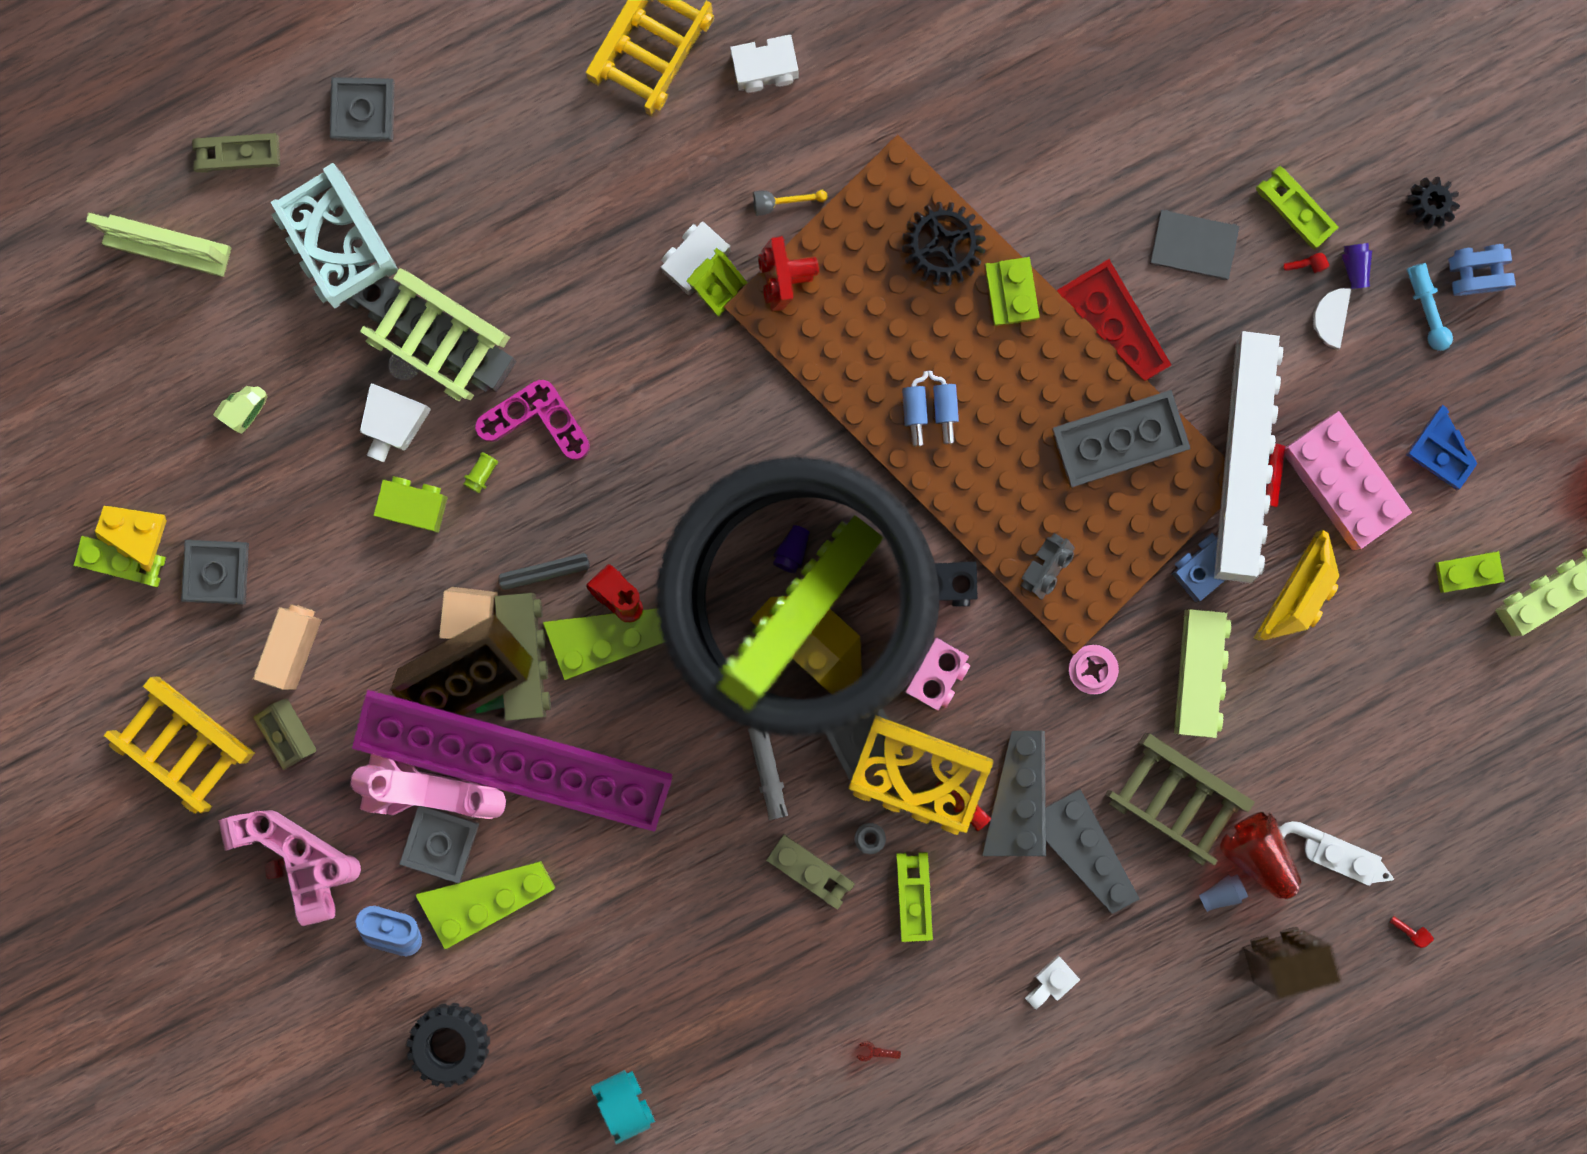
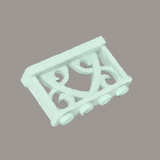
[271,163,399,308]

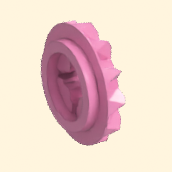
[1068,645,1119,694]

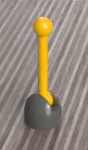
[753,190,828,216]

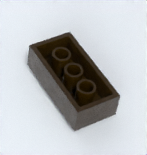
[390,614,533,716]
[1243,927,1341,1000]

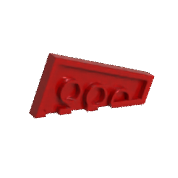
[1056,259,1172,381]

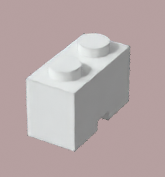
[730,35,798,93]
[661,221,731,296]

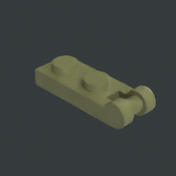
[192,133,280,173]
[766,834,855,909]

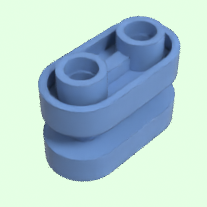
[1448,244,1516,296]
[356,906,422,956]

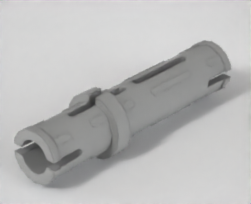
[748,728,788,820]

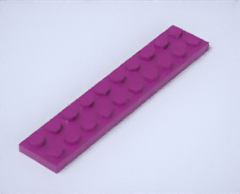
[352,690,673,832]

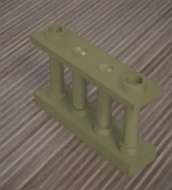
[1105,733,1255,866]

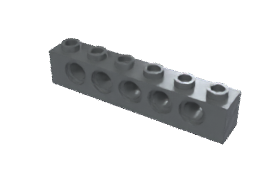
[339,264,517,392]

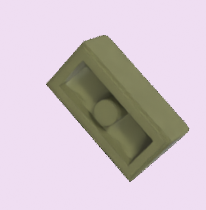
[254,698,316,770]

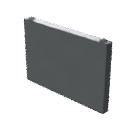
[1150,210,1240,280]

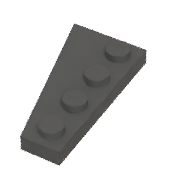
[1046,789,1140,914]

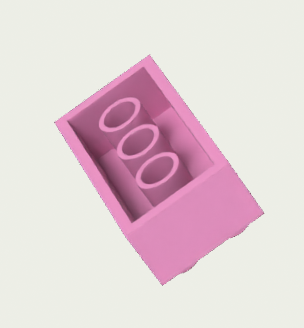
[1284,411,1412,551]

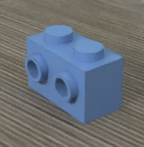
[1172,533,1225,602]

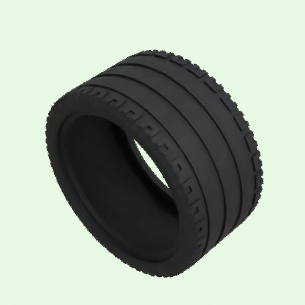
[656,456,939,736]

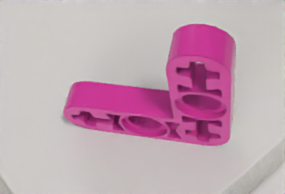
[476,380,590,460]

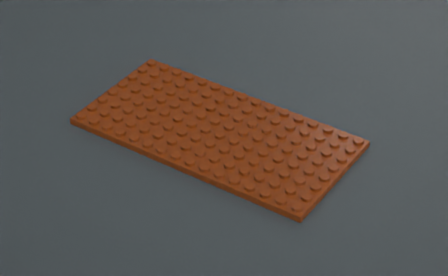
[724,134,1225,655]

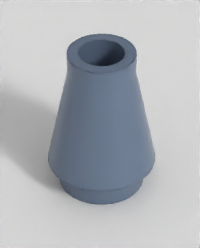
[1199,874,1248,912]

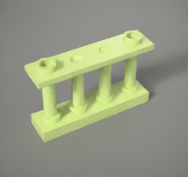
[360,268,510,401]

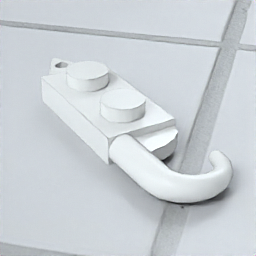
[1275,821,1394,886]

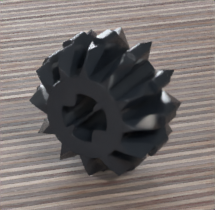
[1405,177,1460,230]

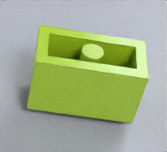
[374,476,448,533]

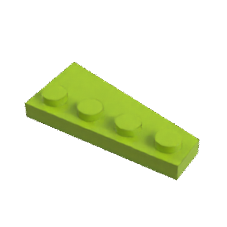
[543,608,664,680]
[416,861,555,950]

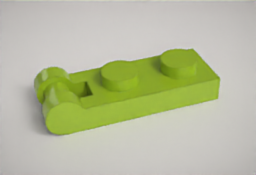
[1256,166,1339,250]
[74,536,166,587]
[896,852,933,942]

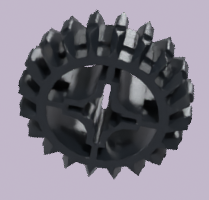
[902,202,986,286]

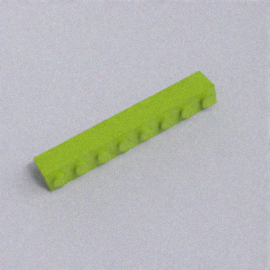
[718,515,884,711]

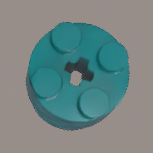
[591,1070,655,1144]

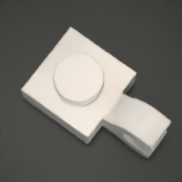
[1025,956,1080,1009]

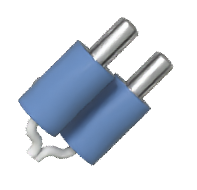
[902,371,959,447]

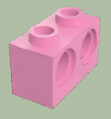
[904,638,970,711]

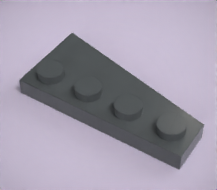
[982,730,1046,856]

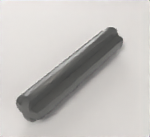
[499,553,590,590]

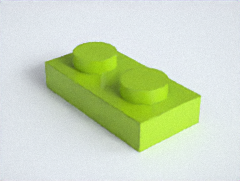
[1435,551,1505,593]

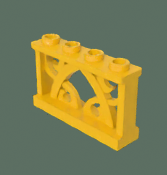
[849,715,993,835]

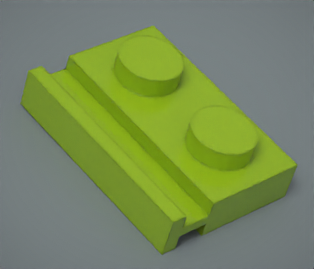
[686,248,748,316]
[984,257,1040,326]

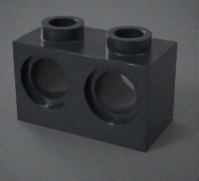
[935,562,978,607]

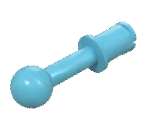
[1406,263,1453,351]

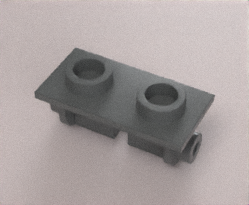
[1020,533,1075,600]

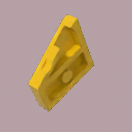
[95,506,167,572]

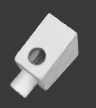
[360,383,431,462]

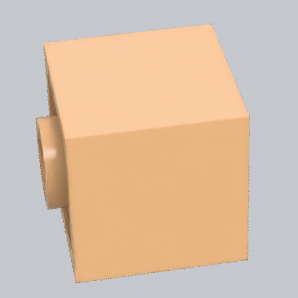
[439,587,498,639]

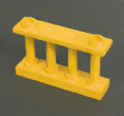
[585,0,714,116]
[104,677,255,814]

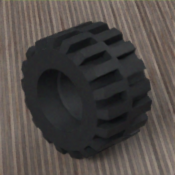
[406,1003,490,1088]

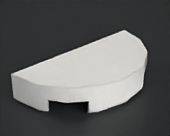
[1313,289,1351,350]

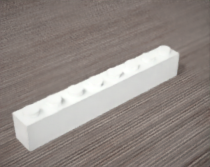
[1214,331,1283,583]

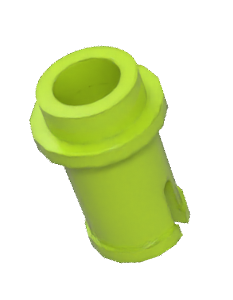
[464,452,499,493]

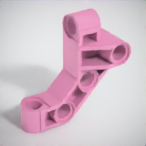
[351,754,506,819]
[218,810,361,926]

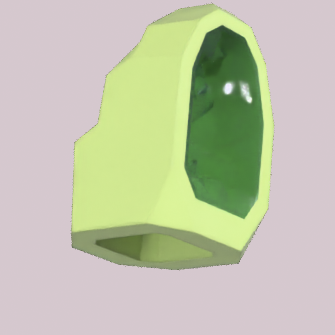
[213,386,267,434]

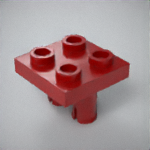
[758,236,819,312]

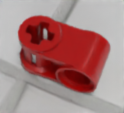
[586,564,644,623]

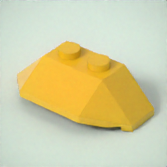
[1254,530,1339,641]
[750,596,862,695]

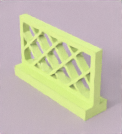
[86,213,231,277]

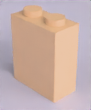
[253,604,322,690]

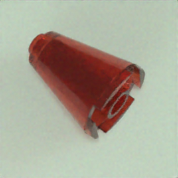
[1220,812,1302,899]

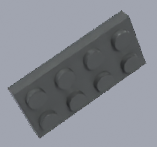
[1051,390,1191,488]

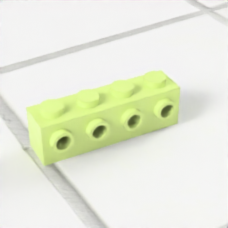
[1495,549,1587,636]
[1174,609,1231,738]

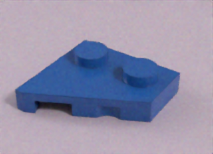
[1406,405,1477,490]

